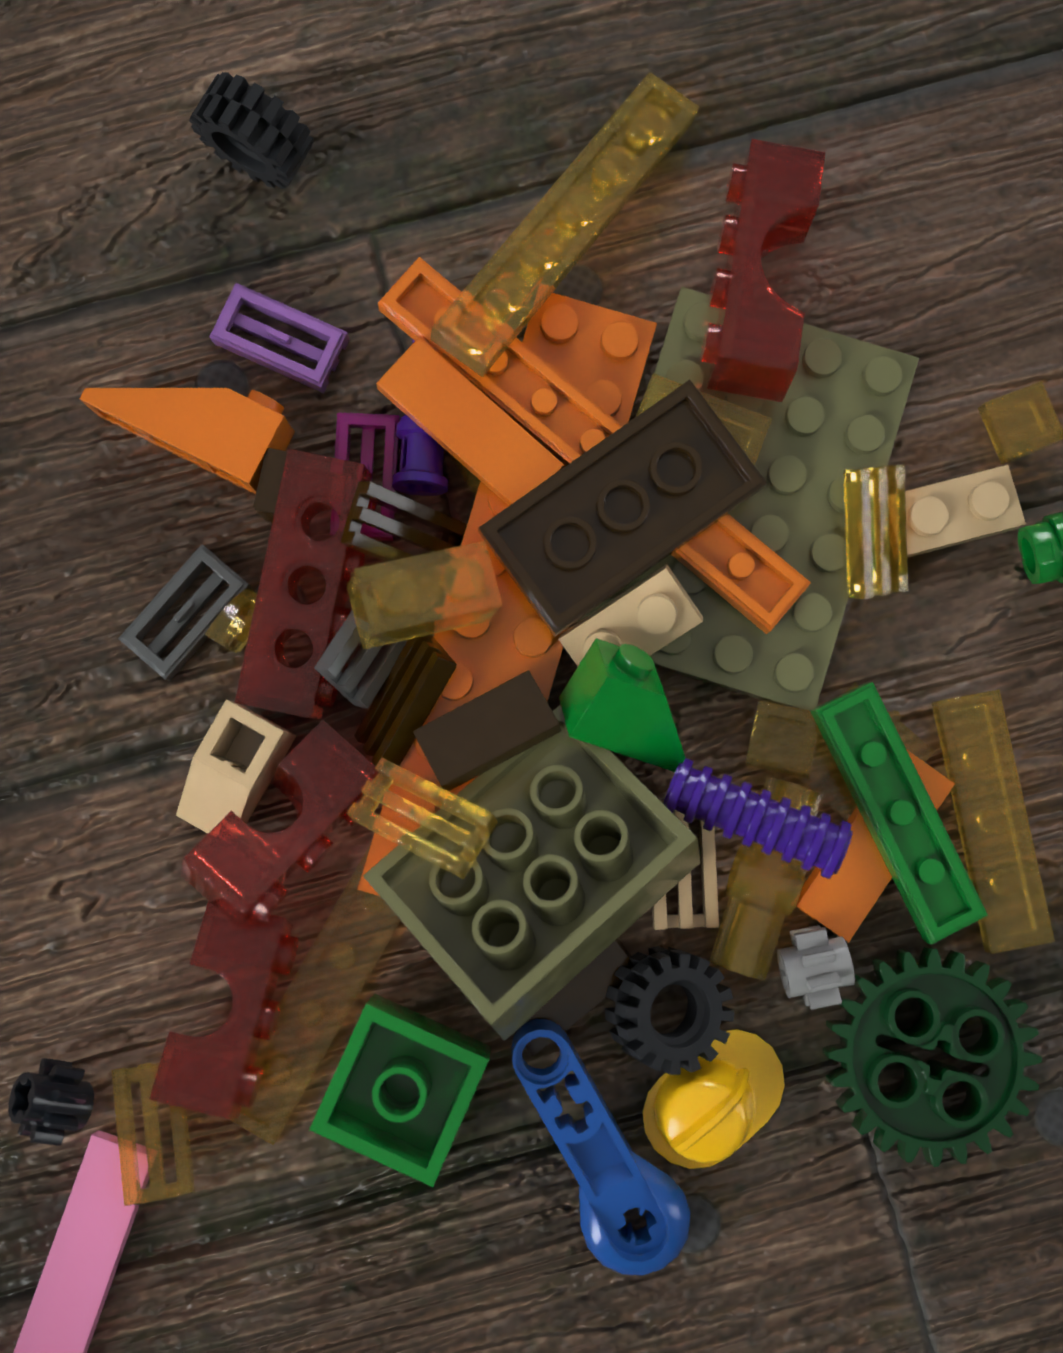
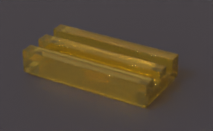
[843,464,908,599]
[347,758,498,879]
[111,1057,195,1207]

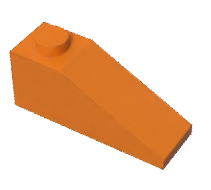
[79,388,295,494]

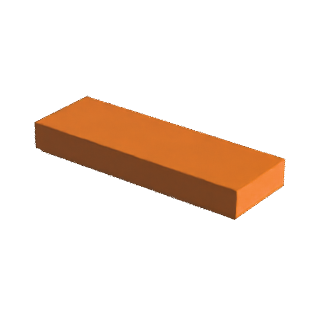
[376,337,564,506]
[791,749,955,943]

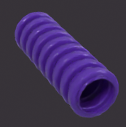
[663,758,853,879]

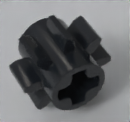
[8,1058,94,1146]

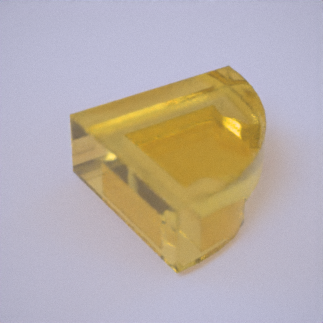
[204,589,270,653]

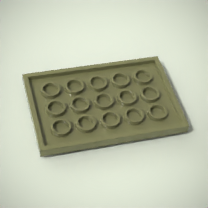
[576,286,919,715]

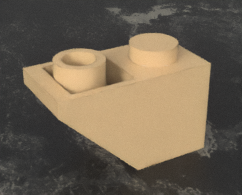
[176,699,297,847]

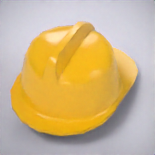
[642,1029,785,1169]

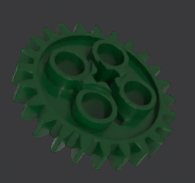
[822,946,1042,1167]

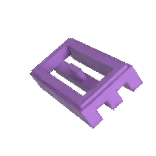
[209,283,350,393]

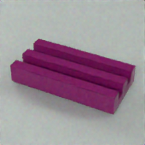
[330,412,400,541]

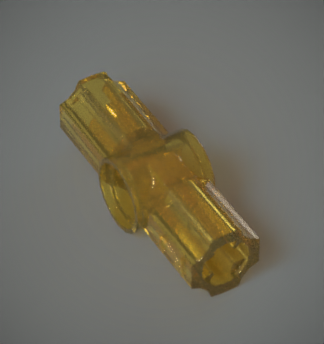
[709,777,823,981]

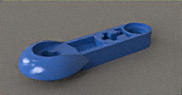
[511,1019,691,1276]

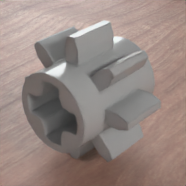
[777,925,855,1010]

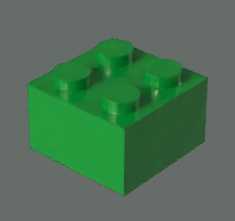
[309,994,492,1187]

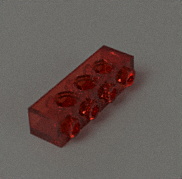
[235,449,378,719]

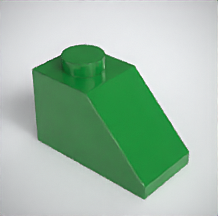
[559,638,686,772]

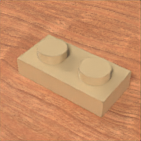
[882,465,1026,560]
[559,564,703,667]

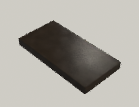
[478,380,767,637]

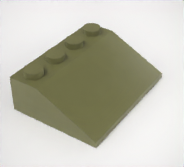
[363,705,700,1041]

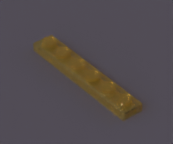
[430,72,699,377]

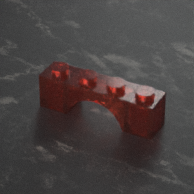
[700,139,826,403]

